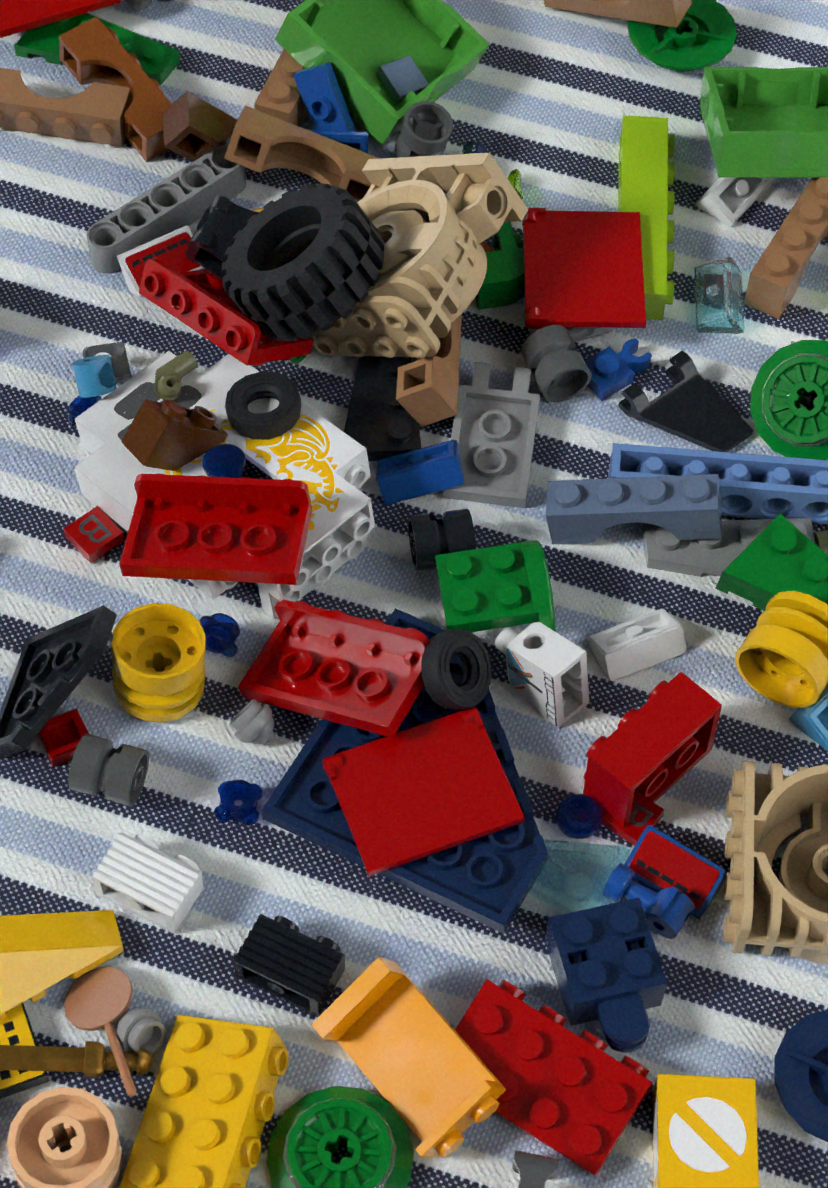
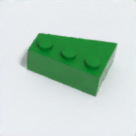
[715,514,828,611]

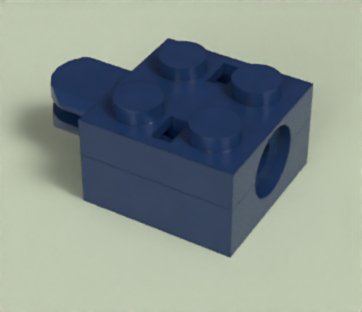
[545,898,667,1053]

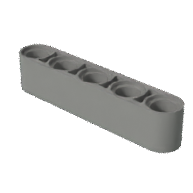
[87,144,246,274]

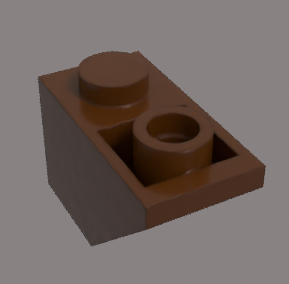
[162,91,238,162]
[121,399,228,471]

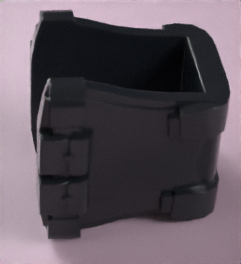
[186,195,259,280]

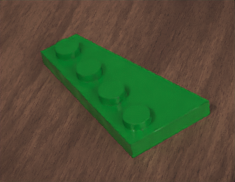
[14,13,180,85]

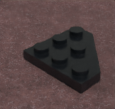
[0,605,117,759]

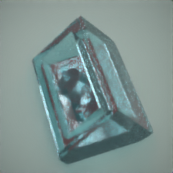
[694,256,745,334]

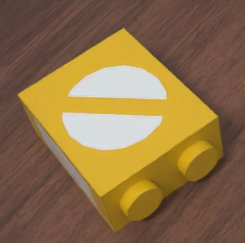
[652,1074,759,1188]

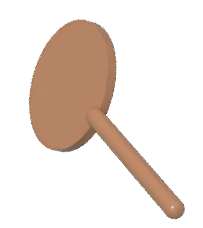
[64,967,136,1097]

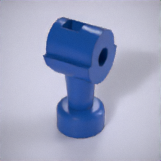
[603,863,695,939]

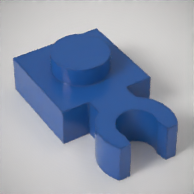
[585,338,652,401]

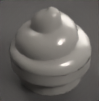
[229,699,275,744]
[116,1008,165,1054]

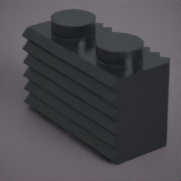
[233,914,345,1017]

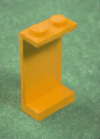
[311,957,506,1158]

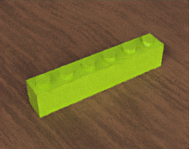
[618,115,675,320]

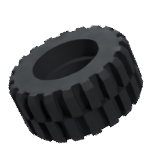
[222,183,384,341]

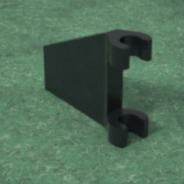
[618,351,754,452]

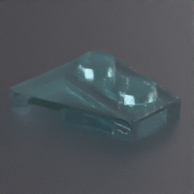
[529,839,630,914]

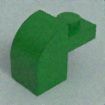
[475,222,525,310]

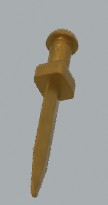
[0,1041,152,1079]

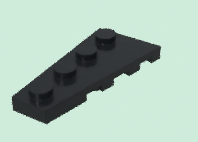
[344,356,421,461]

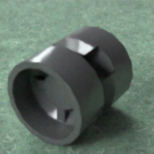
[395,101,453,157]
[521,325,592,402]
[68,733,149,807]

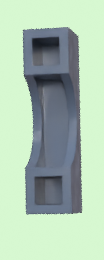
[546,474,722,544]

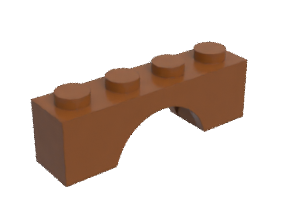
[59,16,172,162]

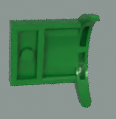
[435,540,556,632]

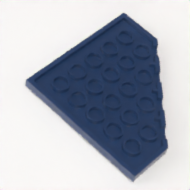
[261,608,548,934]

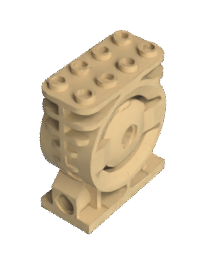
[311,152,528,358]
[723,760,828,965]

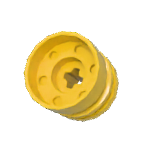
[735,591,828,708]
[111,603,206,723]

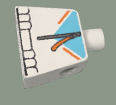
[495,622,589,728]

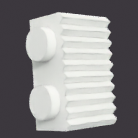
[92,832,204,933]

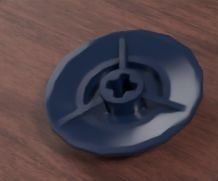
[774,1009,828,1142]

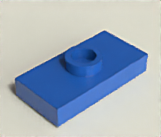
[293,62,356,132]

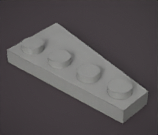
[642,518,815,577]

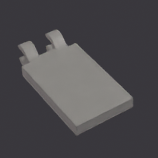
[443,362,540,508]

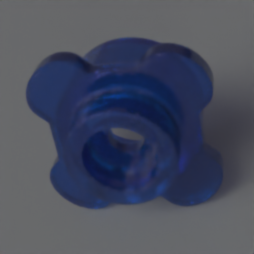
[199,613,240,657]
[214,780,263,826]

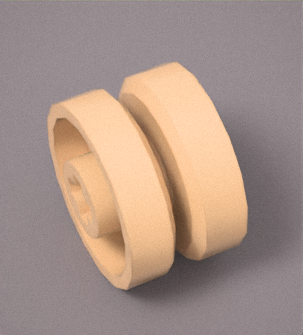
[7,1087,124,1188]

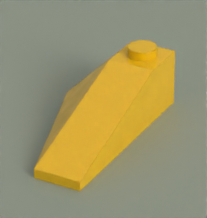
[0,910,124,1022]

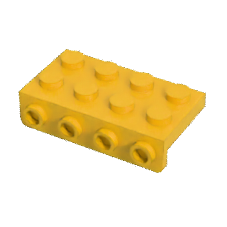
[119,1015,289,1188]

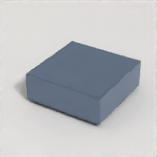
[376,55,428,104]

